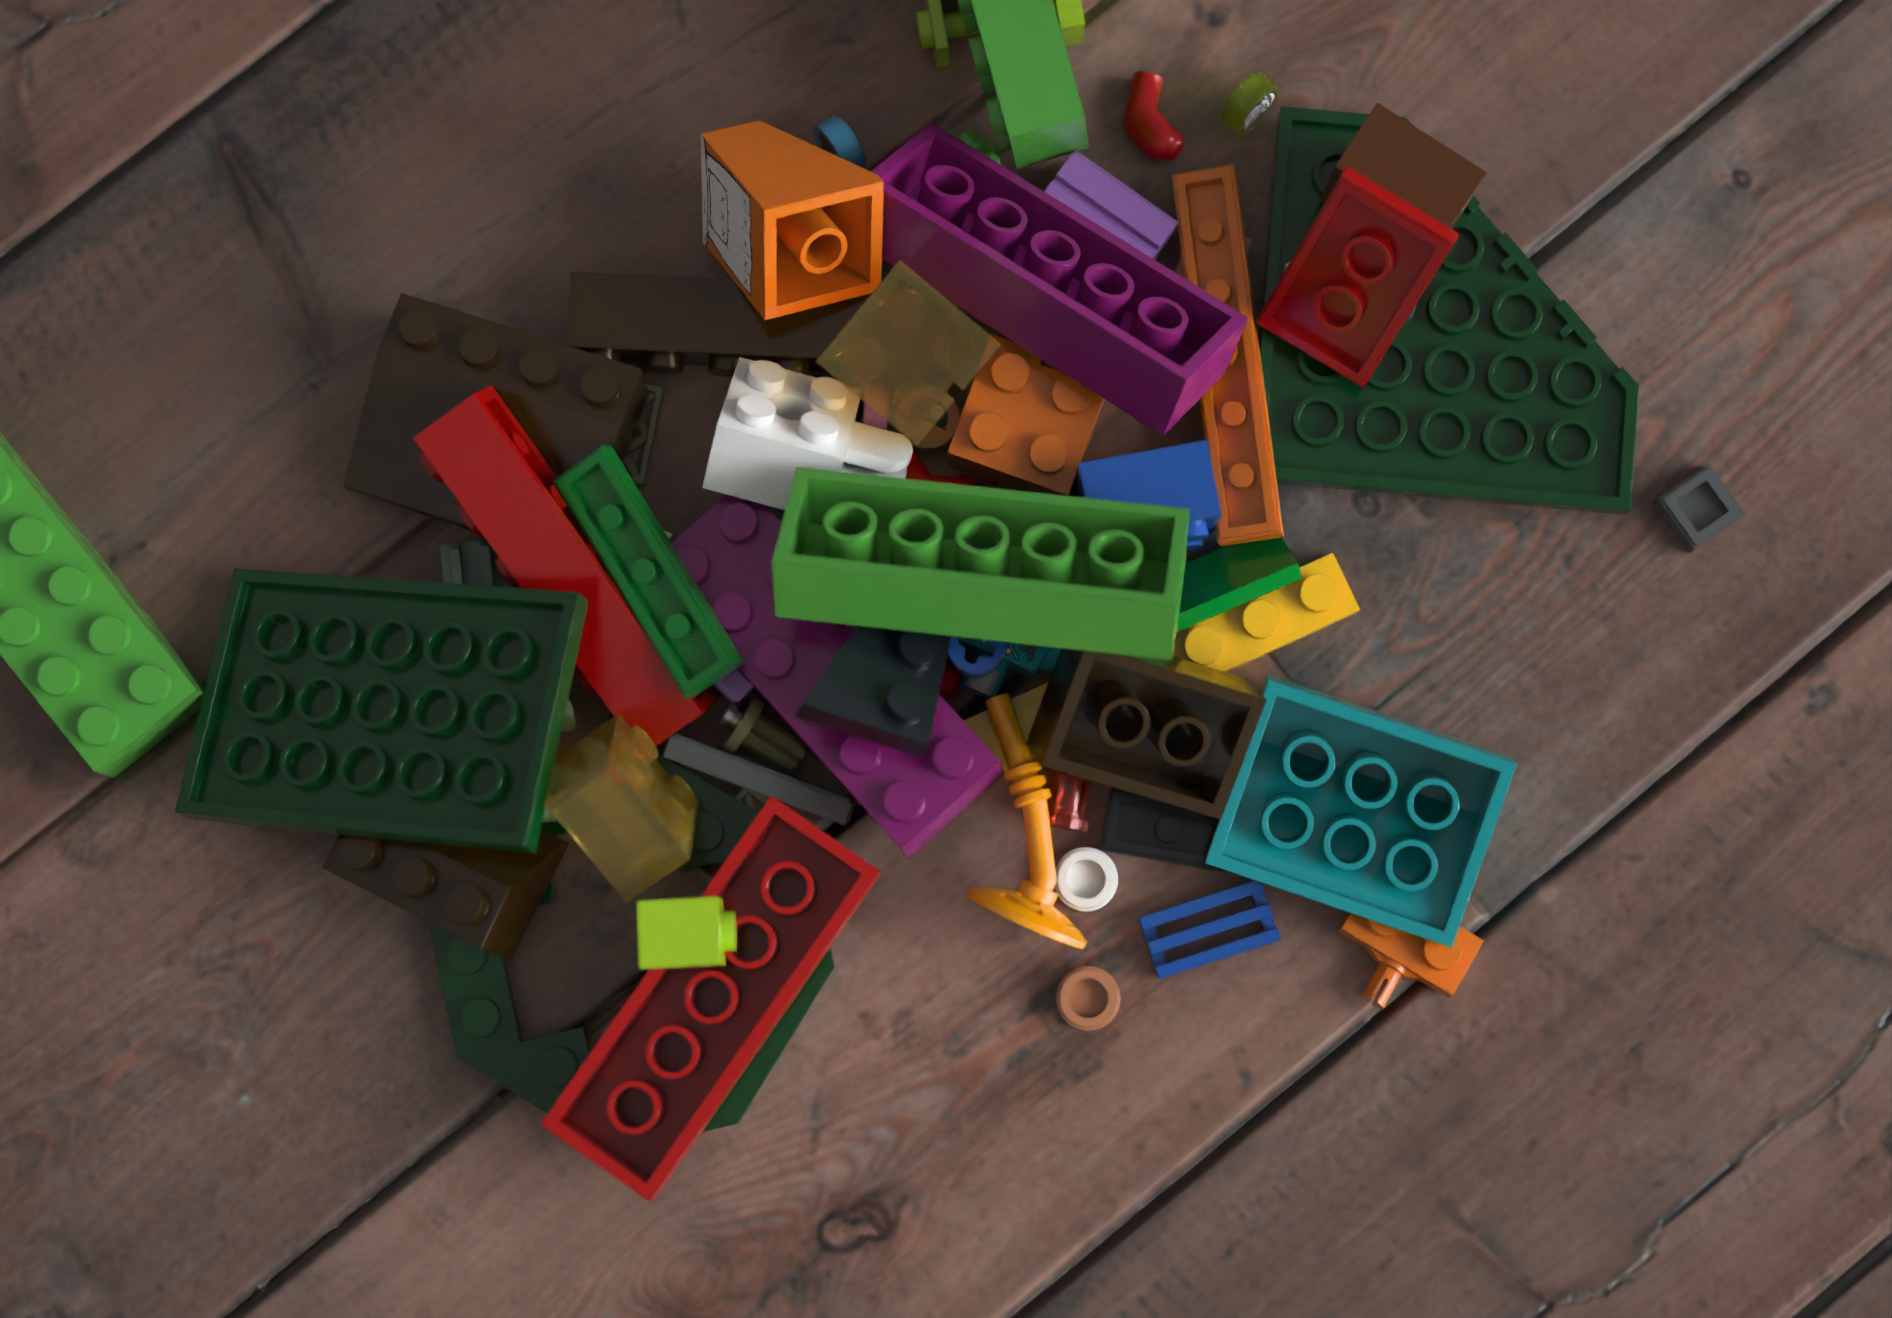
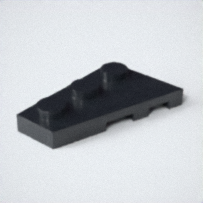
[795,626,951,758]

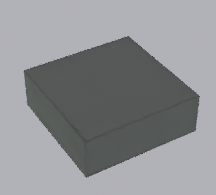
[1653,463,1746,553]

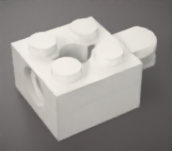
[702,357,913,510]

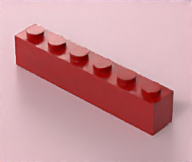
[413,385,717,755]

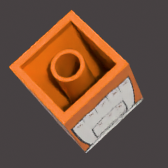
[701,120,884,320]

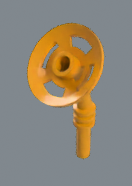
[965,693,1087,949]

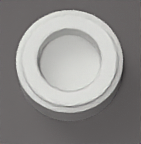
[1054,847,1118,912]

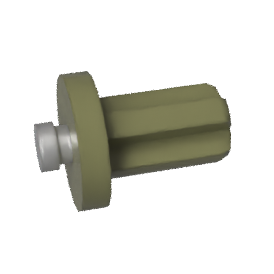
[719,694,807,773]

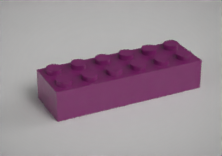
[871,122,1248,436]
[672,494,1004,859]

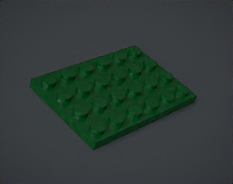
[175,568,589,854]

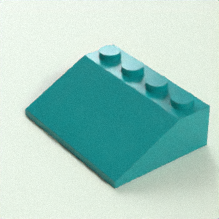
[1205,674,1517,947]

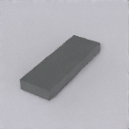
[663,733,856,825]

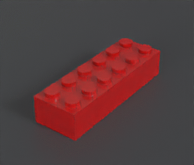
[540,795,881,1202]

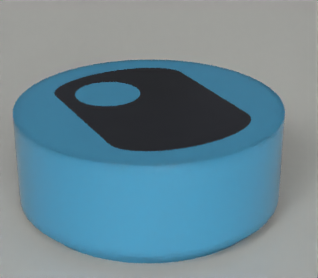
[813,115,866,169]

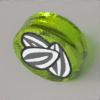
[1221,72,1279,136]

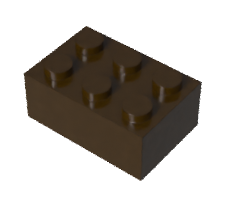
[1026,648,1267,819]

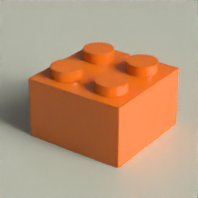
[947,334,1105,496]

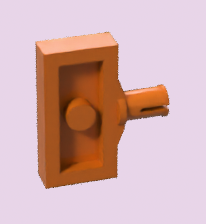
[1337,912,1484,1009]

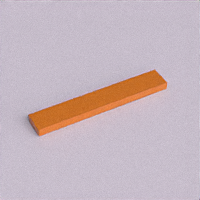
[1172,164,1284,546]

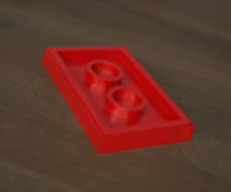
[1255,166,1460,388]

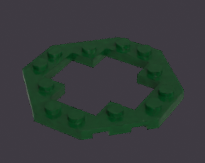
[430,748,835,1132]

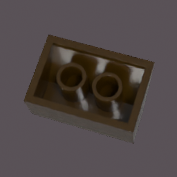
[322,829,569,960]

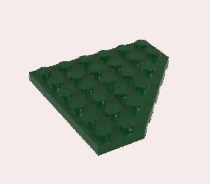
[1259,106,1639,515]

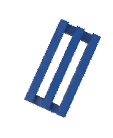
[1138,880,1282,979]

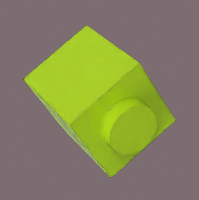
[637,897,737,970]

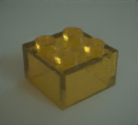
[816,260,1001,446]
[544,713,698,903]

